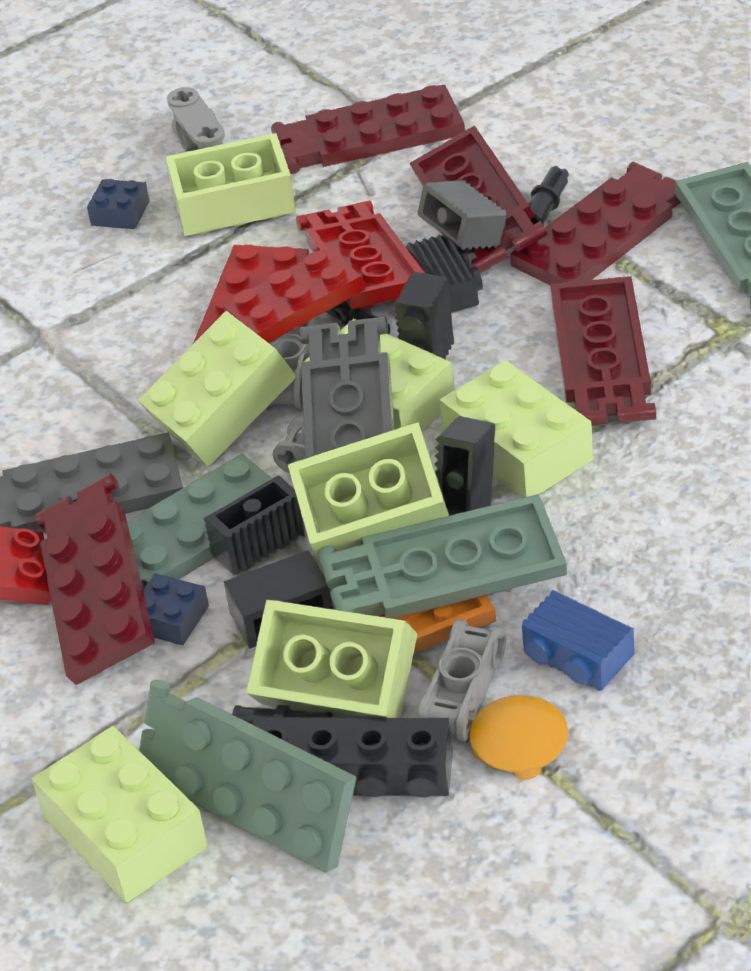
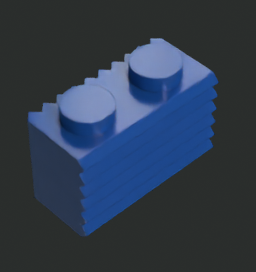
[522,590,635,691]

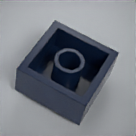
[87,179,150,229]
[143,573,209,645]

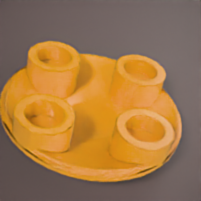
[470,695,568,780]

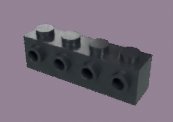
[252,717,453,798]

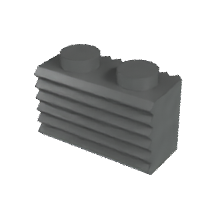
[417,181,506,250]

